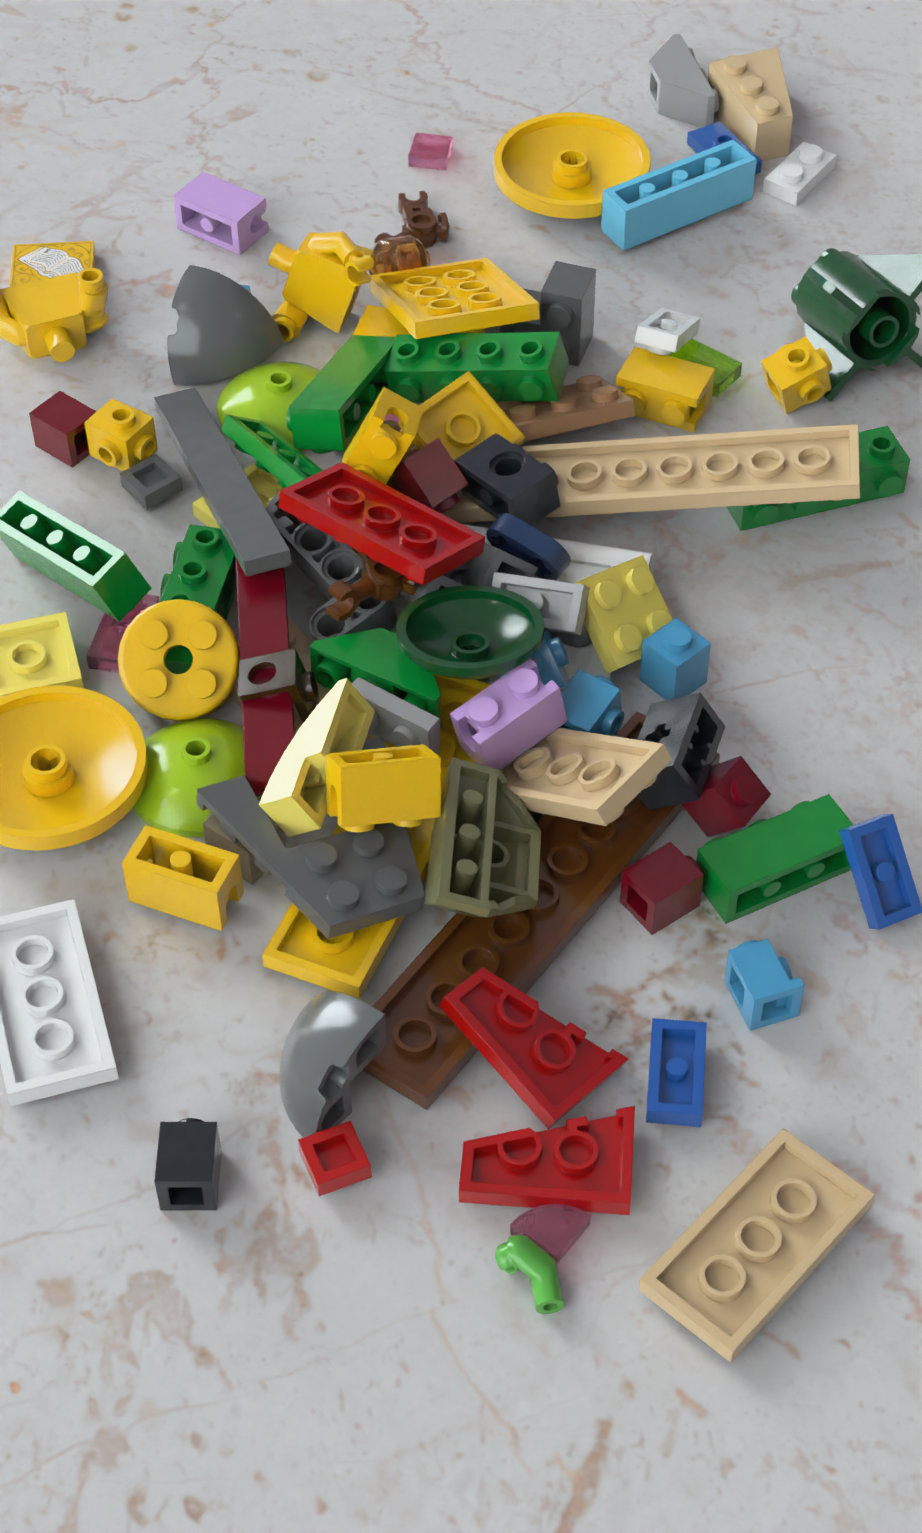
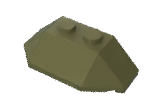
[424,757,541,917]

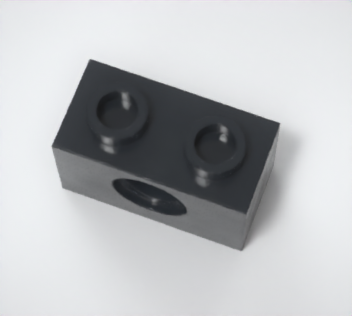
[454,433,561,526]

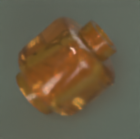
[368,235,430,275]

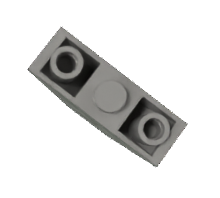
[647,34,719,128]

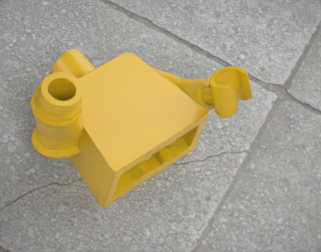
[268,231,374,343]
[0,268,109,362]

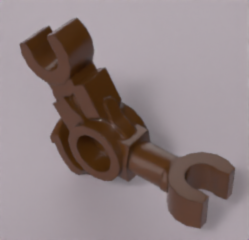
[375,191,450,266]
[325,550,418,622]

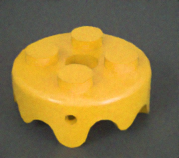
[118,599,240,721]

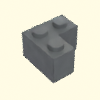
[499,261,596,366]

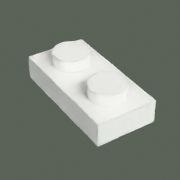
[763,142,837,206]
[634,307,701,355]

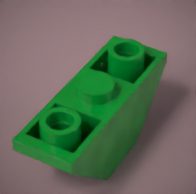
[309,628,441,729]

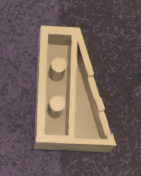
[708,47,793,161]

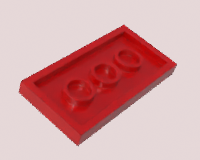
[278,462,486,585]

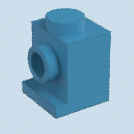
[724,939,805,1031]

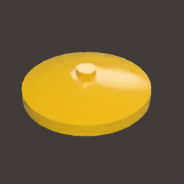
[494,112,651,219]
[0,685,148,851]

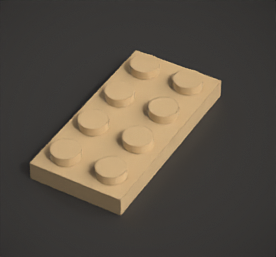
[501,728,672,826]
[638,1128,875,1363]

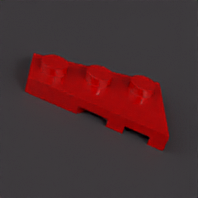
[438,967,629,1129]
[459,1105,635,1215]

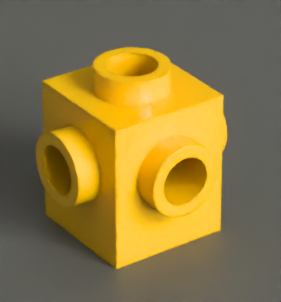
[761,336,833,415]
[84,398,158,471]

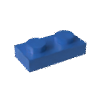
[839,814,922,930]
[646,1018,707,1127]

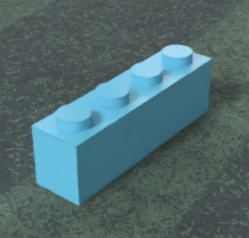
[601,140,757,251]

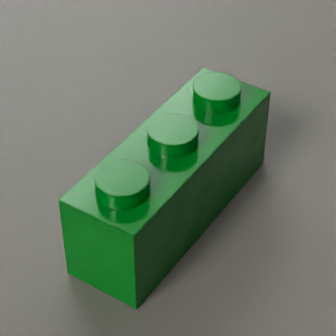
[696,794,854,924]

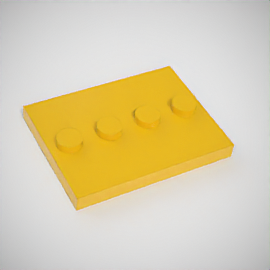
[370,257,540,339]

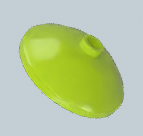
[217,361,320,452]
[133,718,262,838]

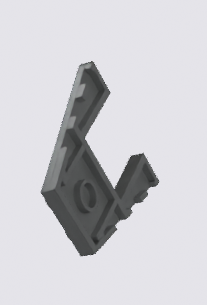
[196,737,425,939]

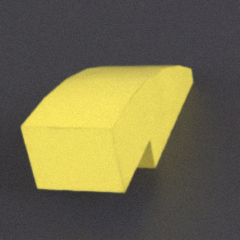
[259,678,375,837]

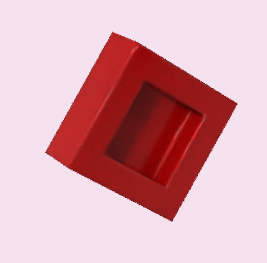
[298,1120,372,1197]

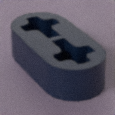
[486,513,571,581]

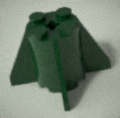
[791,248,922,402]

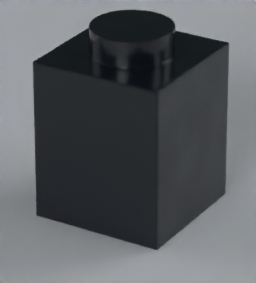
[154,1118,222,1211]

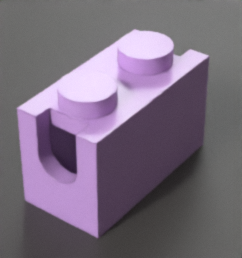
[173,172,269,255]
[450,658,568,770]

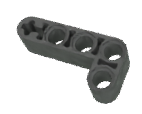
[266,494,397,641]

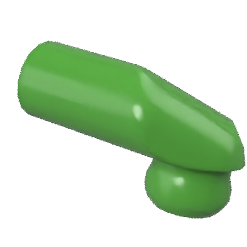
[495,1235,564,1314]

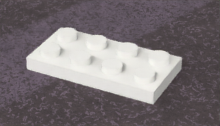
[0,899,119,1107]

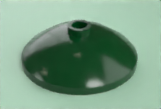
[396,585,544,679]

